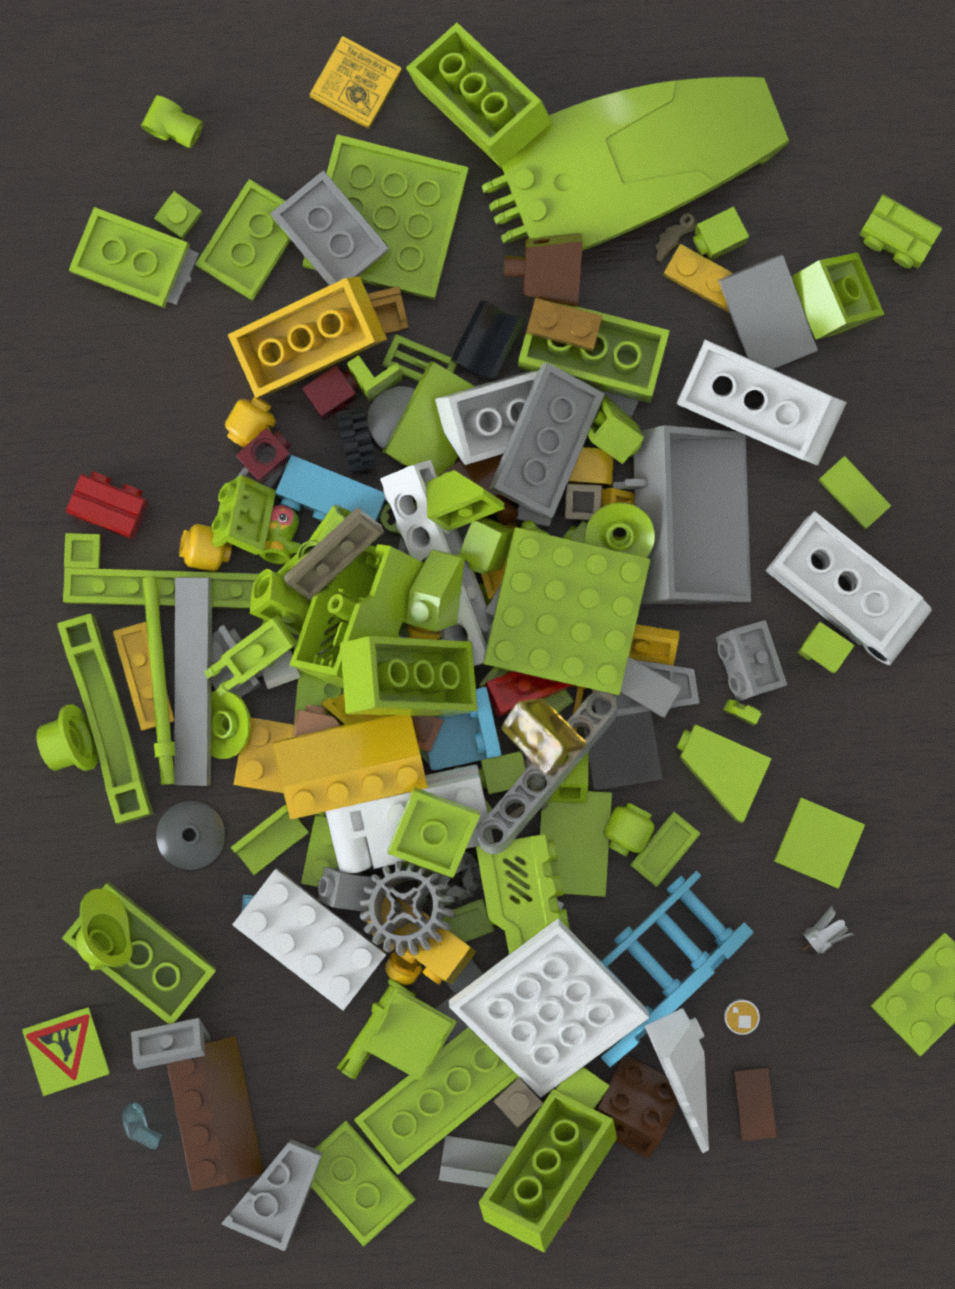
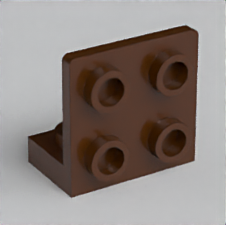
[595,1055,678,1159]

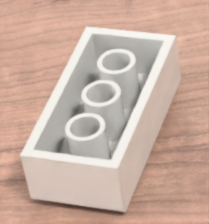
[232,869,387,1010]

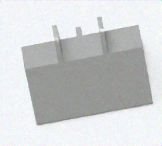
[613,425,751,605]

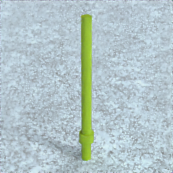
[143,577,176,785]

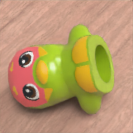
[259,505,302,564]

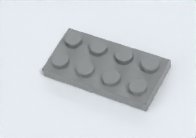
[489,362,605,519]

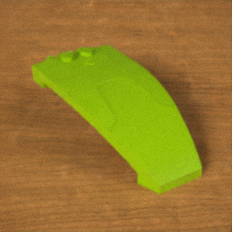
[482,77,790,251]

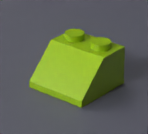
[791,253,885,340]

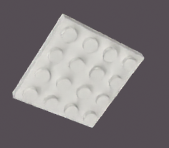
[449,919,649,1098]

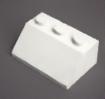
[435,370,539,465]

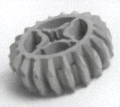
[360,861,454,956]

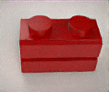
[66,471,148,540]

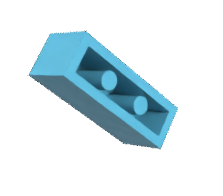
[275,455,387,522]

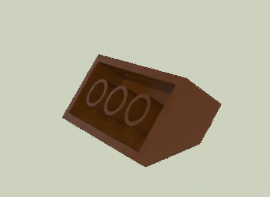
[167,1036,264,1191]

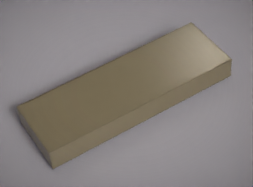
[283,507,384,600]

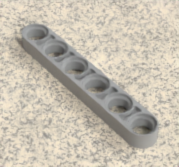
[477,691,618,854]

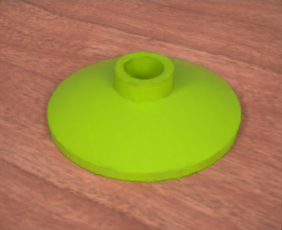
[585,502,655,558]
[211,691,251,759]

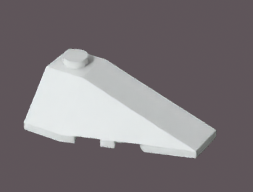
[644,1008,709,1153]

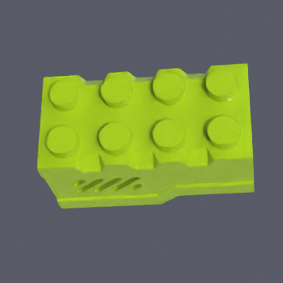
[290,544,424,688]
[476,834,570,955]

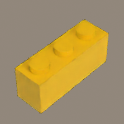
[366,896,477,985]

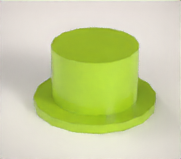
[36,704,98,771]

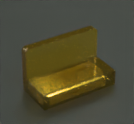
[501,698,587,775]

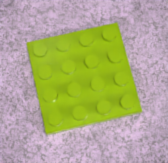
[302,134,469,300]
[483,527,651,695]

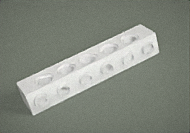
[381,460,492,666]

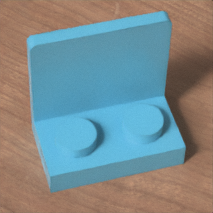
[427,687,501,771]

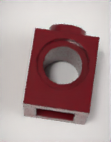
[302,365,358,421]
[236,428,291,484]

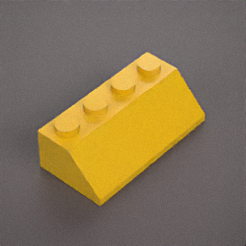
[273,715,428,820]

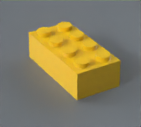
[228,276,387,398]

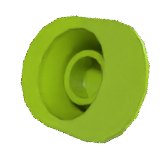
[76,889,132,970]

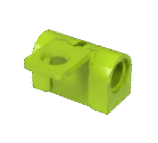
[250,553,312,636]

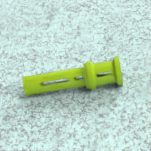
[337,978,416,1080]

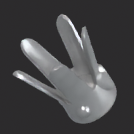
[802,906,854,955]

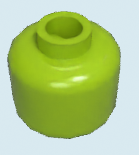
[603,802,655,857]

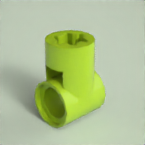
[141,95,204,149]

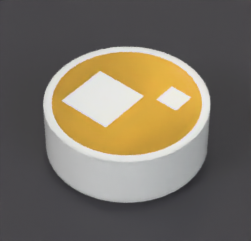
[724,999,760,1035]

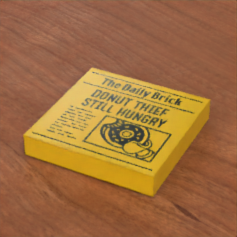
[310,36,402,129]

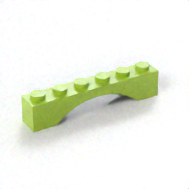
[57,613,154,825]

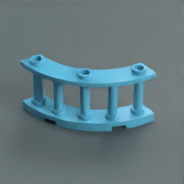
[600,871,754,1067]

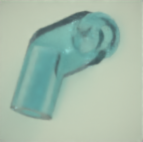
[122,1102,163,1151]

